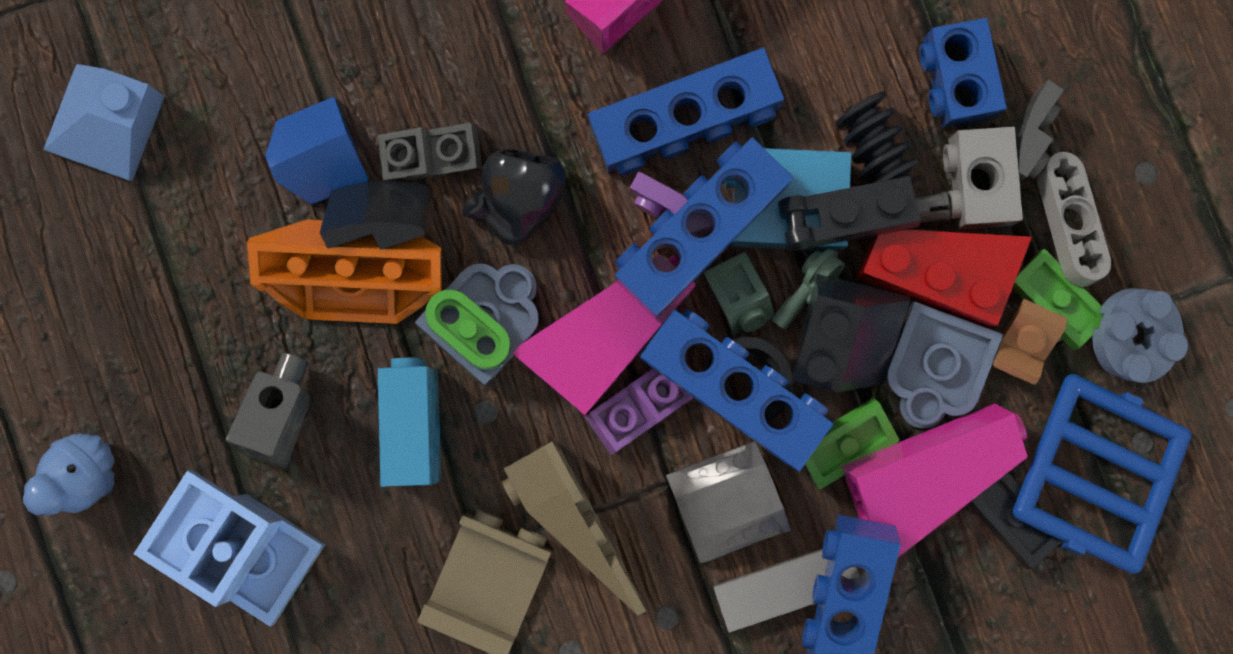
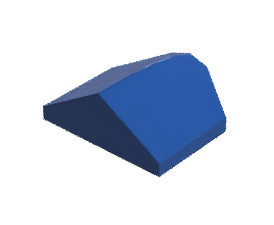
[265,97,370,206]

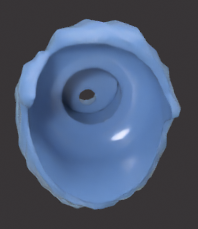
[23,433,115,516]

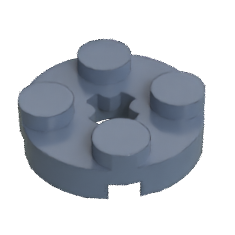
[1092,288,1188,383]

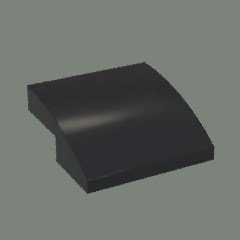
[319,181,432,250]

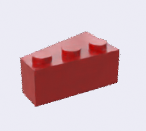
[855,230,1032,328]

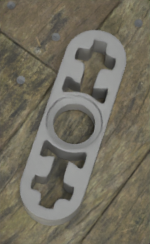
[1036,152,1111,287]

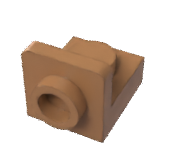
[993,299,1068,384]

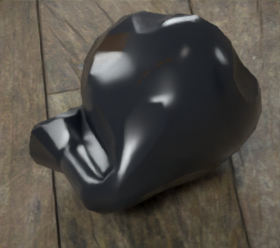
[463,149,566,245]

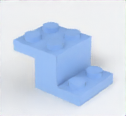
[134,470,325,627]

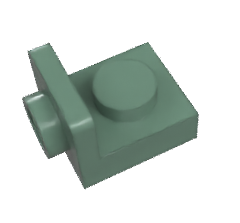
[703,252,774,336]

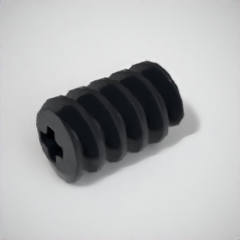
[835,91,925,185]

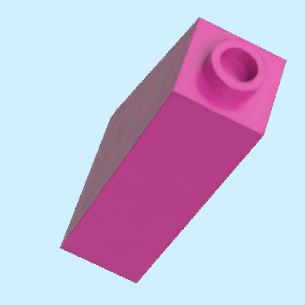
[512,254,696,416]
[841,404,1028,557]

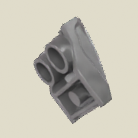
[666,441,791,564]

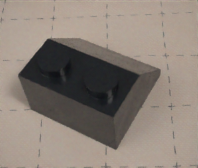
[792,274,910,392]

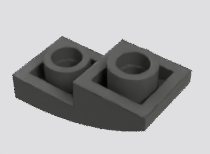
[1015,80,1064,182]
[378,122,482,181]

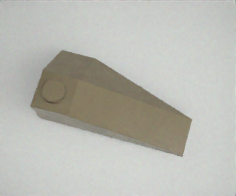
[502,441,646,615]

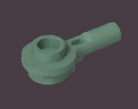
[771,248,844,330]

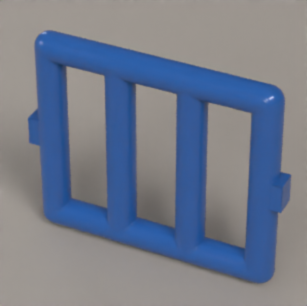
[1013,374,1191,574]

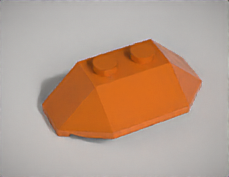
[247,219,442,324]

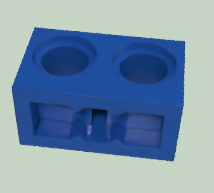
[919,18,1007,128]

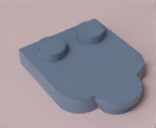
[415,264,538,387]
[886,301,1003,428]

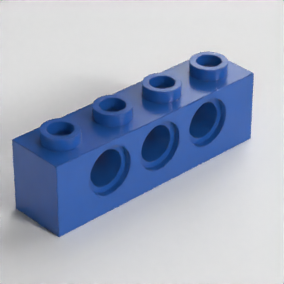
[588,47,784,176]
[614,137,794,319]
[640,309,834,472]
[802,515,901,654]

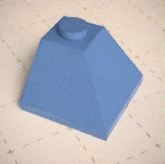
[43,64,165,182]

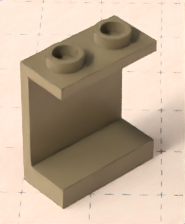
[417,509,553,654]

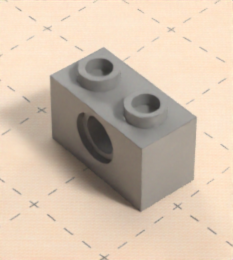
[943,127,1023,230]

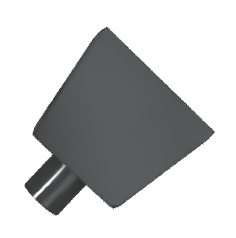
[225,353,311,470]

